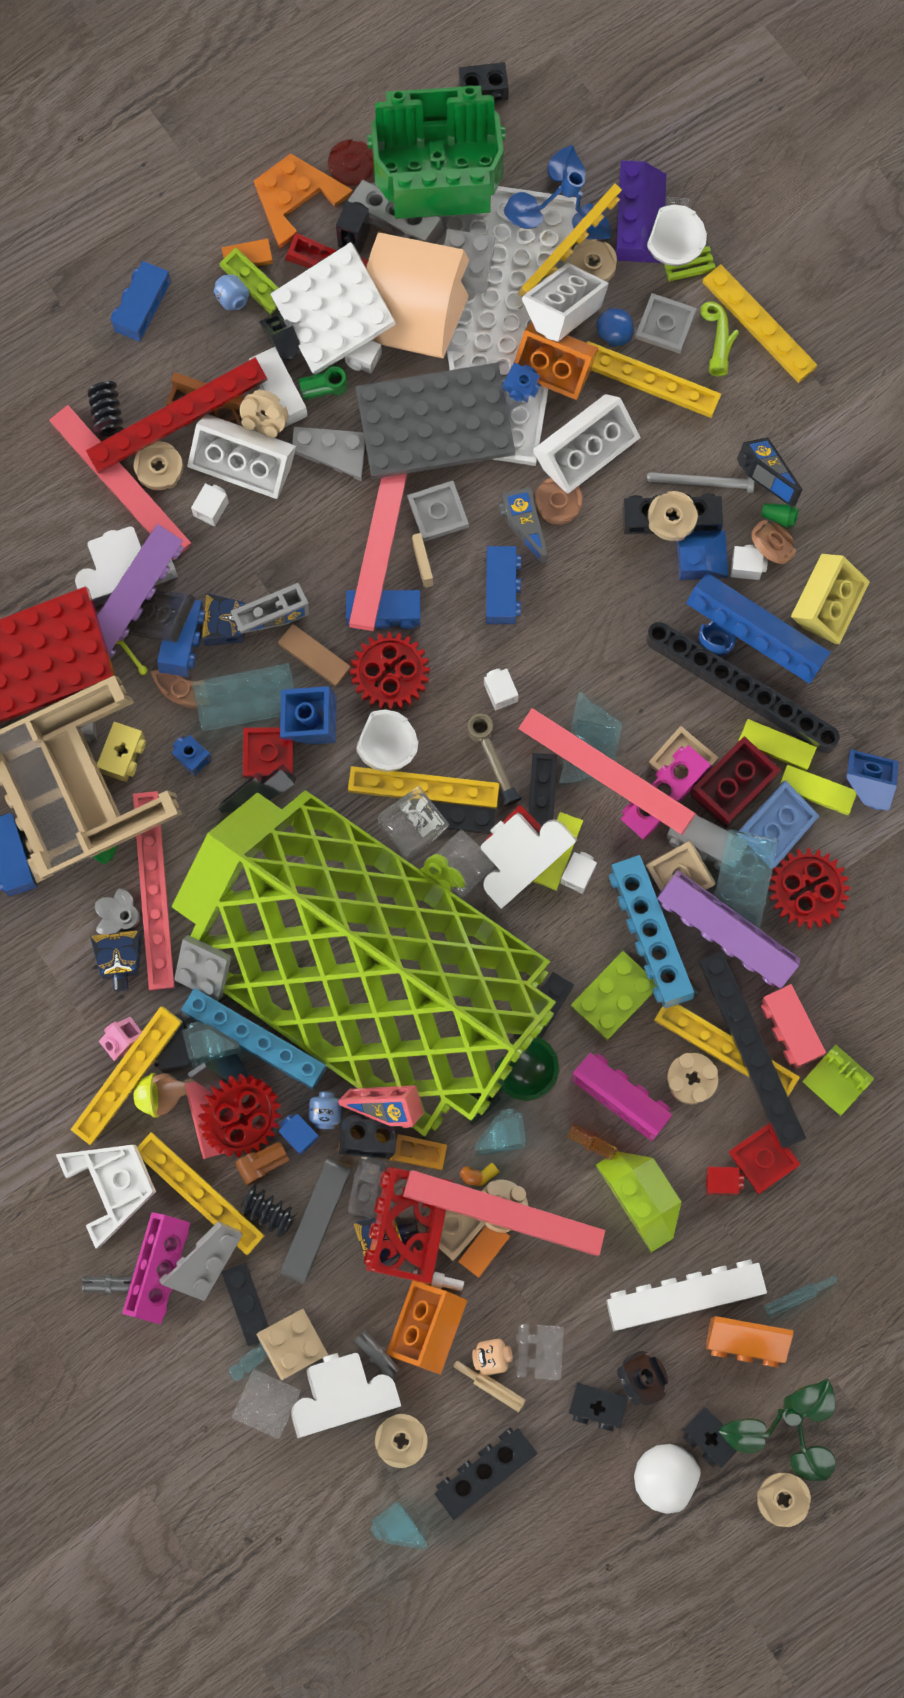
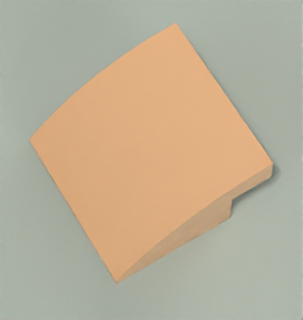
[366,232,469,358]

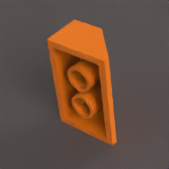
[514,322,599,400]
[386,1281,468,1375]
[705,1316,794,1368]

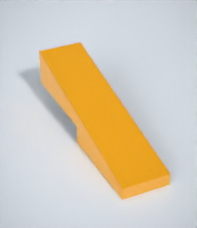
[338,1130,447,1170]

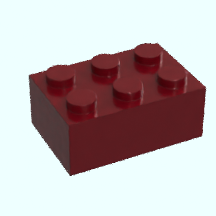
[690,736,781,829]

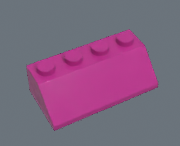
[571,1053,672,1142]

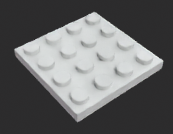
[271,242,396,375]

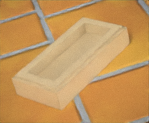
[412,533,433,588]

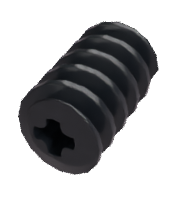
[87,381,124,436]
[241,1184,298,1238]

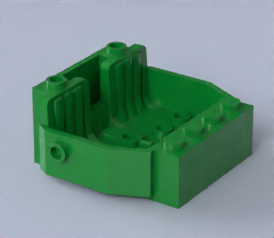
[367,86,506,219]

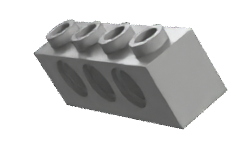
[348,180,444,244]

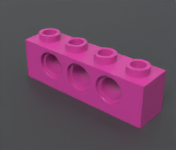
[621,745,712,840]
[122,1212,190,1324]

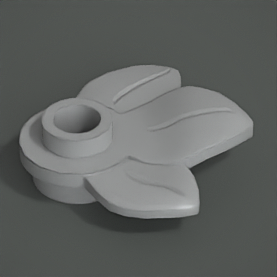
[95,888,140,935]

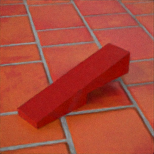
[285,233,369,268]

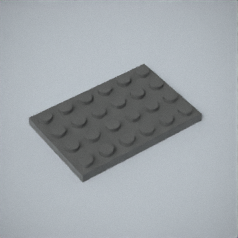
[356,362,515,479]

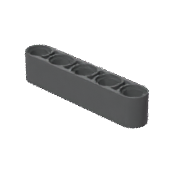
[280,1156,353,1284]

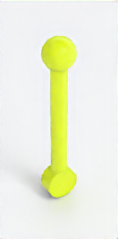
[116,640,148,675]

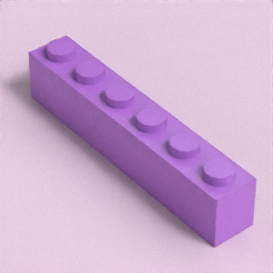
[97,523,184,660]
[657,870,801,989]

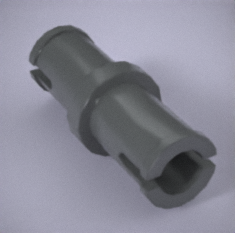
[82,1274,133,1295]
[353,1329,401,1378]

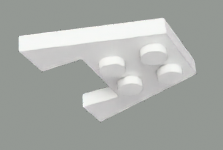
[56,1145,156,1249]

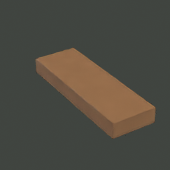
[278,624,351,687]

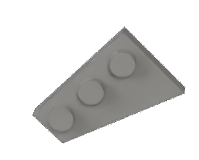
[292,427,366,481]
[159,1221,243,1301]

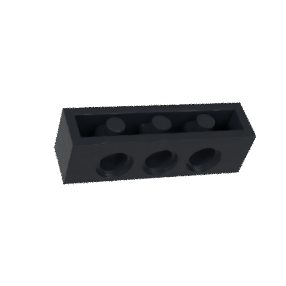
[623,493,723,534]
[434,1427,538,1520]

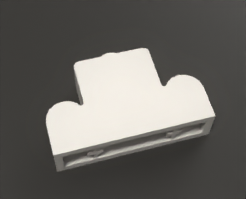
[75,526,178,607]
[481,813,578,909]
[291,1353,401,1438]

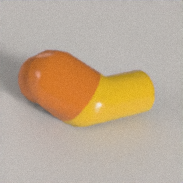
[460,1163,500,1186]

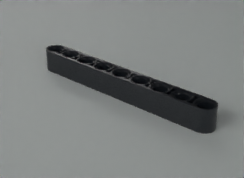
[647,622,840,753]

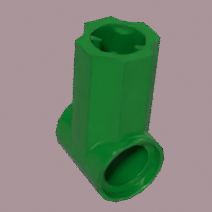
[299,367,348,401]

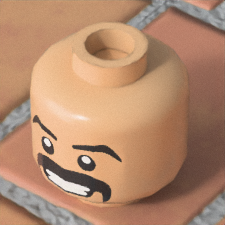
[472,1339,513,1376]

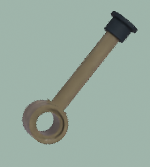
[467,713,522,806]

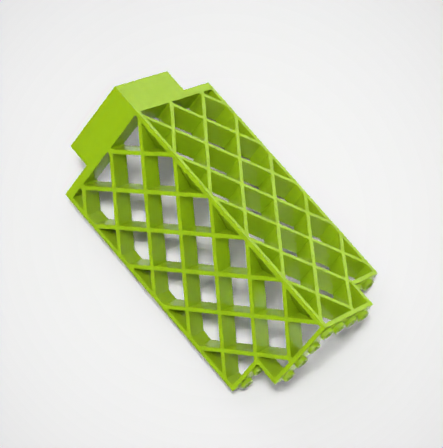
[172,790,556,1136]

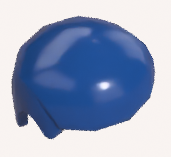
[596,308,634,347]
[698,621,736,657]

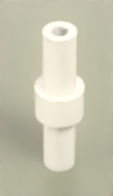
[413,1270,464,1291]

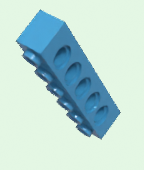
[608,855,694,1009]
[181,988,327,1091]

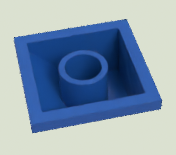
[677,530,729,580]
[846,749,899,811]

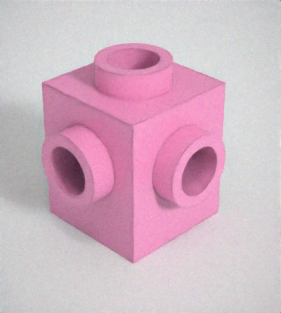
[99,1017,142,1061]

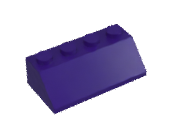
[616,160,667,263]

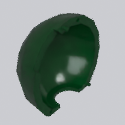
[494,1037,560,1101]

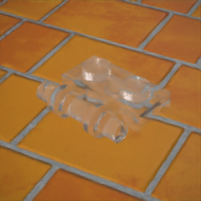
[514,1324,564,1380]

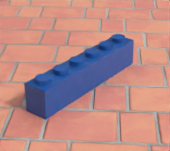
[686,573,831,684]

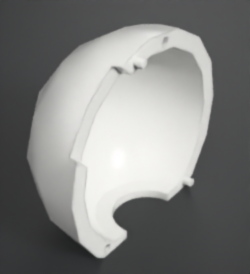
[647,205,707,266]
[356,709,419,772]
[634,1443,701,1514]

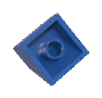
[280,686,337,744]

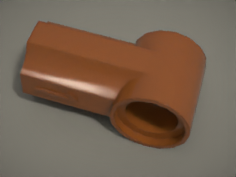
[235,1141,290,1186]

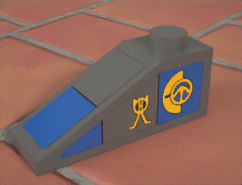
[498,487,548,564]

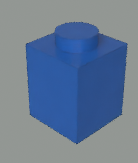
[279,1113,320,1156]

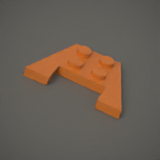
[254,153,353,249]

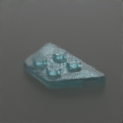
[559,692,622,786]

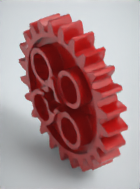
[350,632,430,711]
[767,848,850,930]
[198,1074,281,1158]

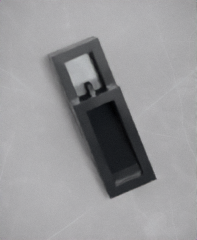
[218,764,296,813]

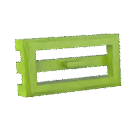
[664,246,716,282]

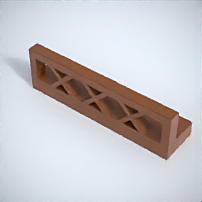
[165,372,265,426]

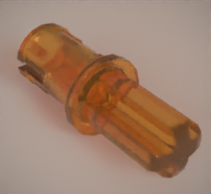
[567,1123,617,1160]

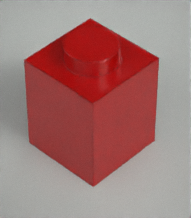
[706,1167,744,1196]

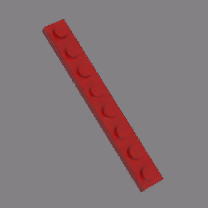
[86,357,268,474]

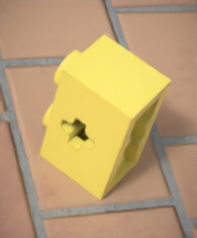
[97,722,146,782]

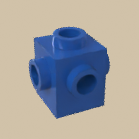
[502,362,541,403]

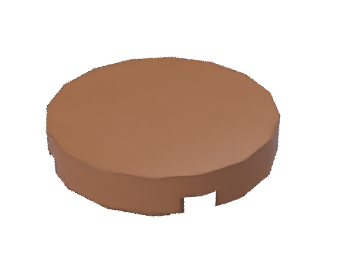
[535,478,583,525]
[751,520,796,564]

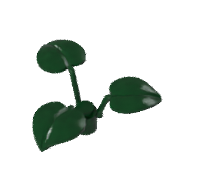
[719,1379,836,1481]

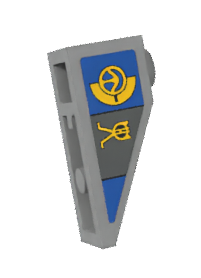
[231,583,309,634]

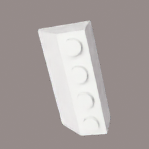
[522,263,609,342]
[533,394,641,493]
[187,414,296,499]

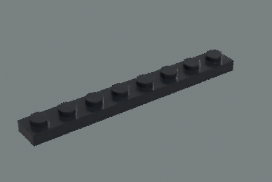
[698,951,806,1149]

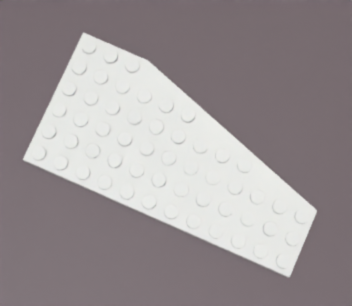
[436,186,578,466]

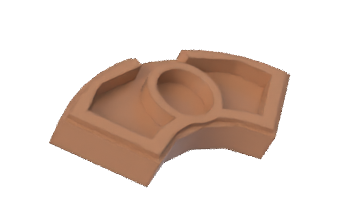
[151,669,211,709]

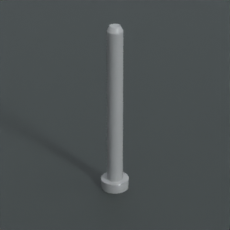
[647,473,754,493]

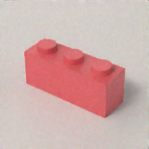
[760,984,826,1069]

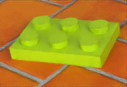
[571,951,656,1041]

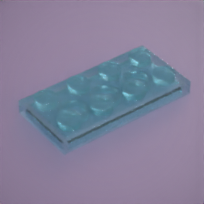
[192,663,294,731]
[715,829,779,929]

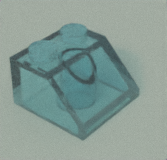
[182,1022,244,1067]
[474,1109,527,1156]
[370,1500,429,1549]

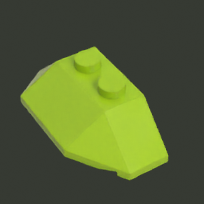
[596,1151,681,1253]

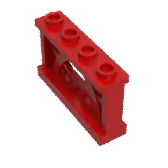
[364,1167,452,1284]

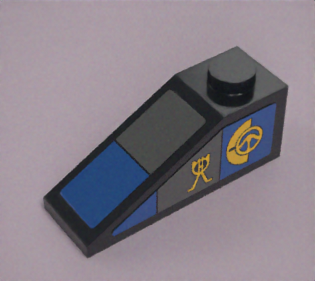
[737,437,803,507]

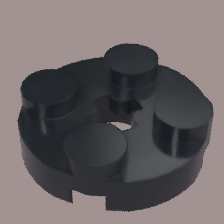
[617,1351,668,1405]

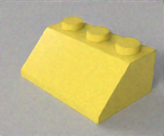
[791,554,870,644]

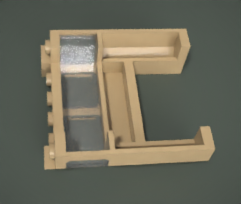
[0,675,182,883]

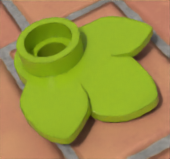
[420,854,466,891]

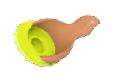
[133,1073,194,1118]

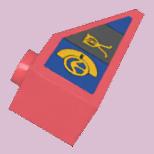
[338,1085,424,1128]

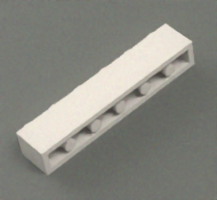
[606,1260,767,1332]

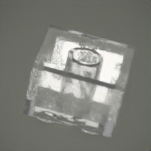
[377,786,449,861]

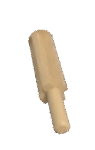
[453,1361,526,1413]

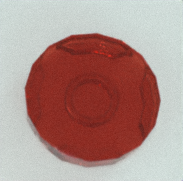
[328,139,374,186]

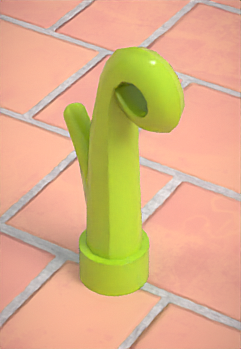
[700,301,739,376]

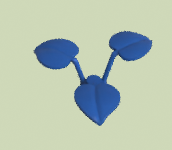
[503,145,612,240]

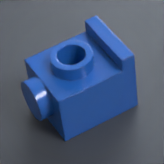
[172,735,212,776]

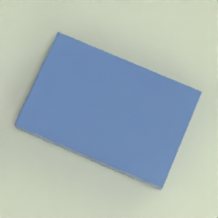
[737,780,819,868]

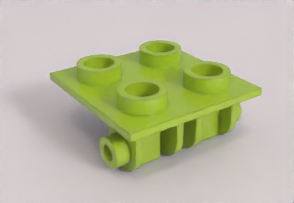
[802,1045,874,1116]

